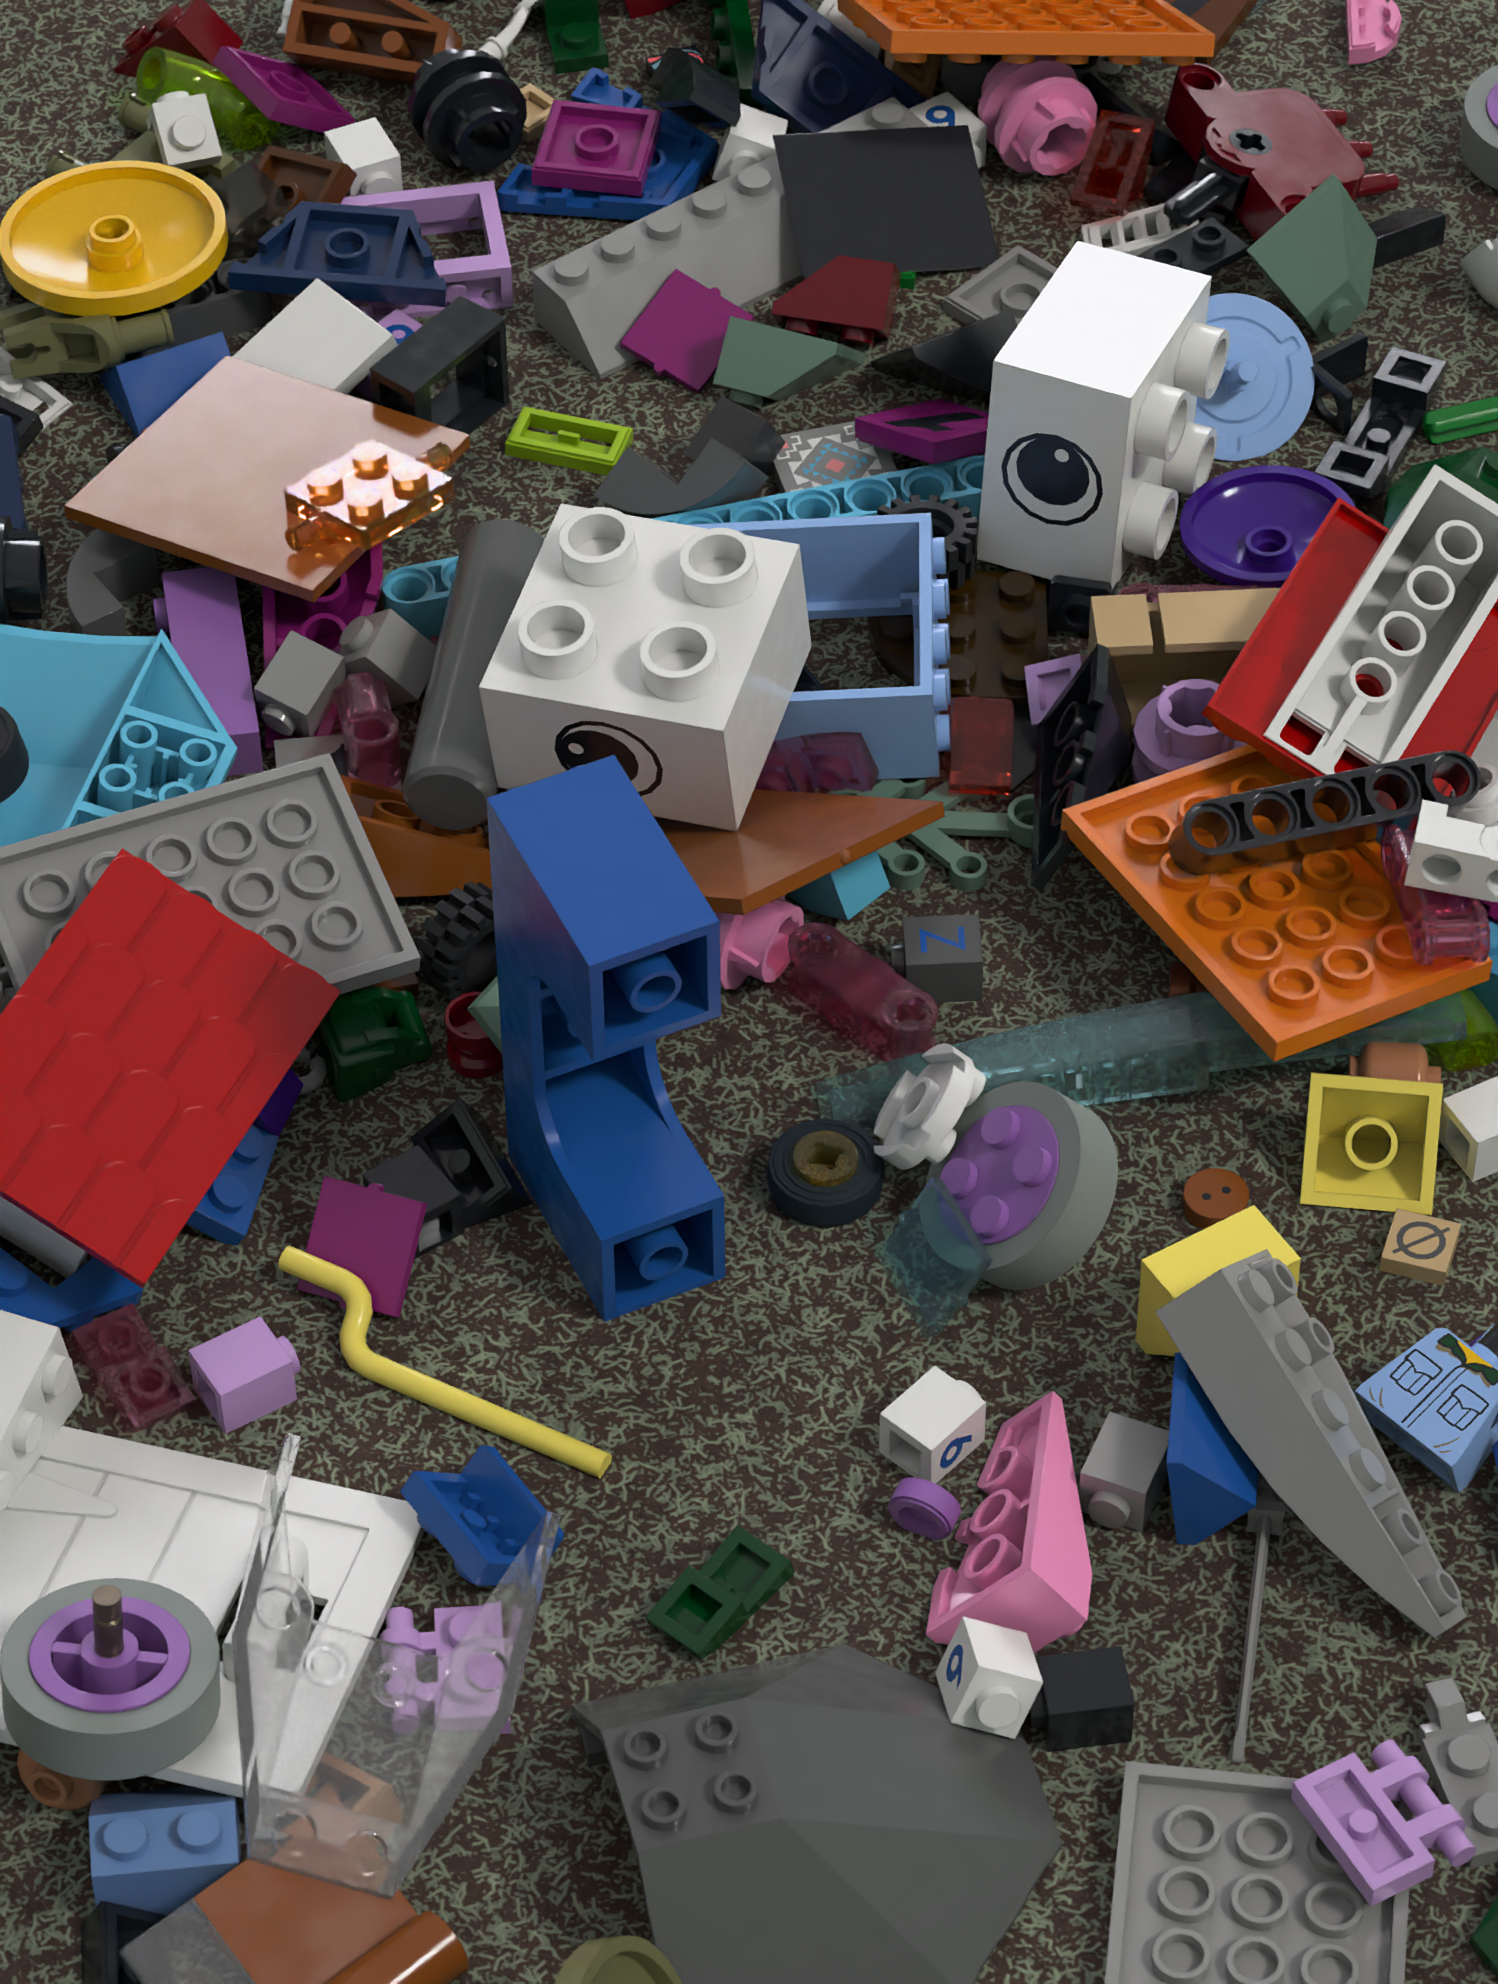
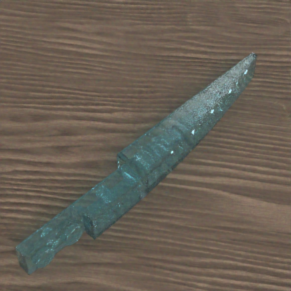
[815,991,1467,1132]

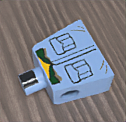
[1355,1324,1498,1493]

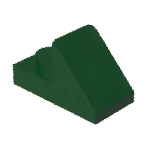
[538,0,609,74]

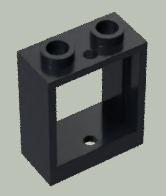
[369,296,510,434]

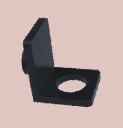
[1309,332,1368,436]

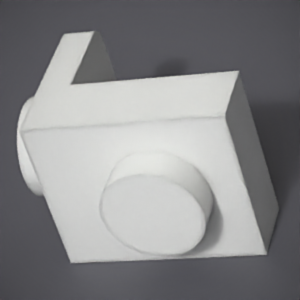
[146,91,222,170]

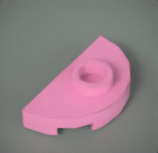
[1345,0,1402,65]

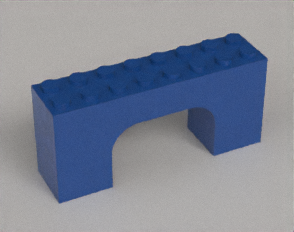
[486,755,726,1322]

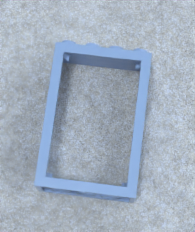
[690,513,951,785]

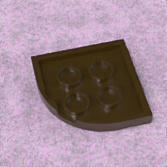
[867,571,1049,711]

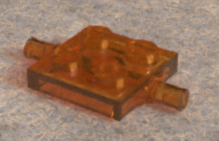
[283,439,455,553]

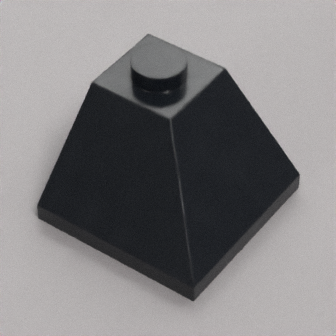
[870,309,1017,404]

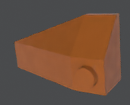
[340,774,492,898]

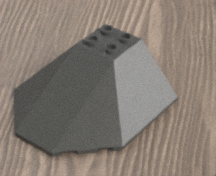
[571,1644,1062,1984]

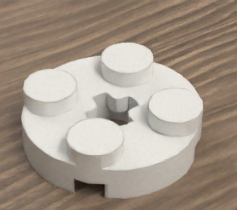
[873,1043,986,1170]

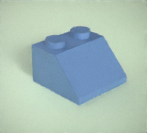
[89,1786,242,1915]

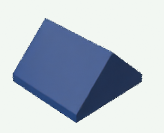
[99,331,231,438]
[1167,1353,1258,1545]

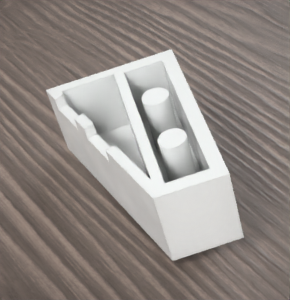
[0,1310,83,1512]

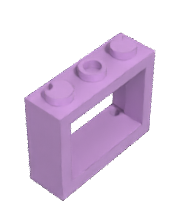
[341,181,513,322]

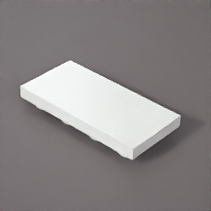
[232,278,398,394]

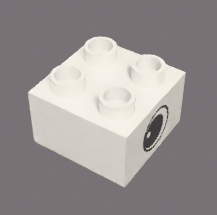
[977,241,1229,589]
[479,504,812,831]

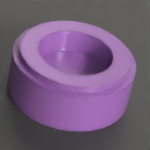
[888,1477,961,1540]

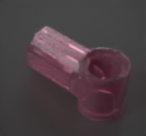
[334,672,402,787]

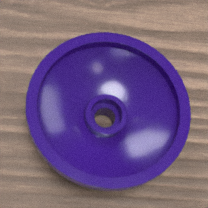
[1180,465,1356,590]

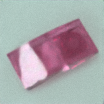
[754,732,879,793]
[72,1303,195,1433]

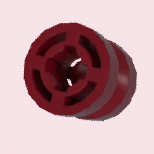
[444,991,503,1078]

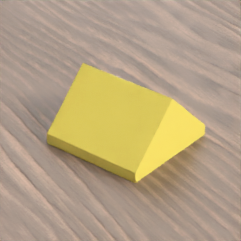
[1300,1072,1443,1215]

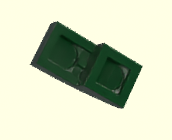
[645,1525,795,1660]

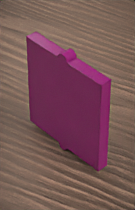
[620,269,754,393]
[296,1176,428,1317]

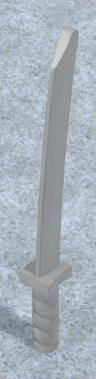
[1232,1470,1286,1764]

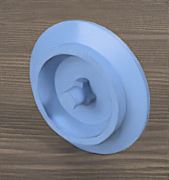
[1194,293,1315,461]

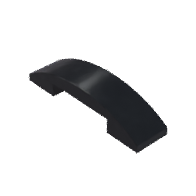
[1315,347,1447,498]

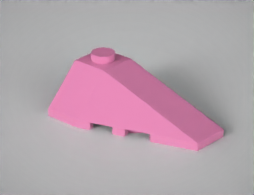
[926,1391,1092,1653]

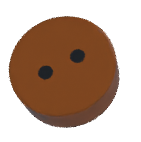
[1182,1168,1249,1230]

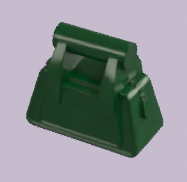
[313,985,433,1103]

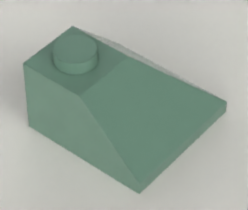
[1247,174,1377,343]
[713,316,866,408]

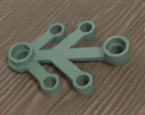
[827,764,1034,892]

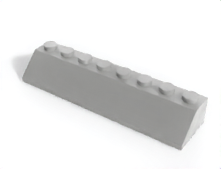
[532,97,928,380]

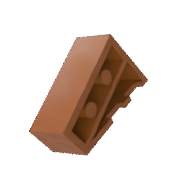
[283,0,463,84]

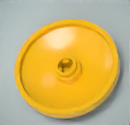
[0,160,228,317]

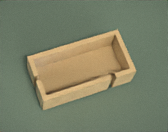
[1088,588,1280,729]

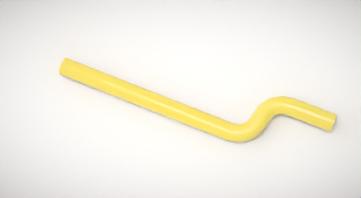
[278,1245,612,1478]

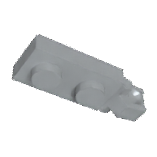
[1418,1678,1498,1869]

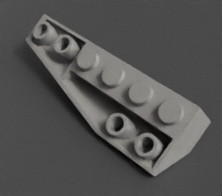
[1155,1249,1467,1638]

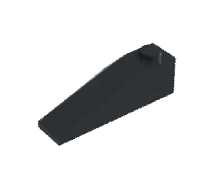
[1031,643,1135,891]

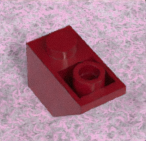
[113,0,244,93]
[771,255,901,347]

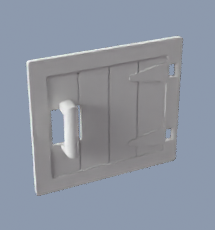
[0,1426,424,1809]

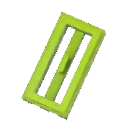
[505,406,633,476]

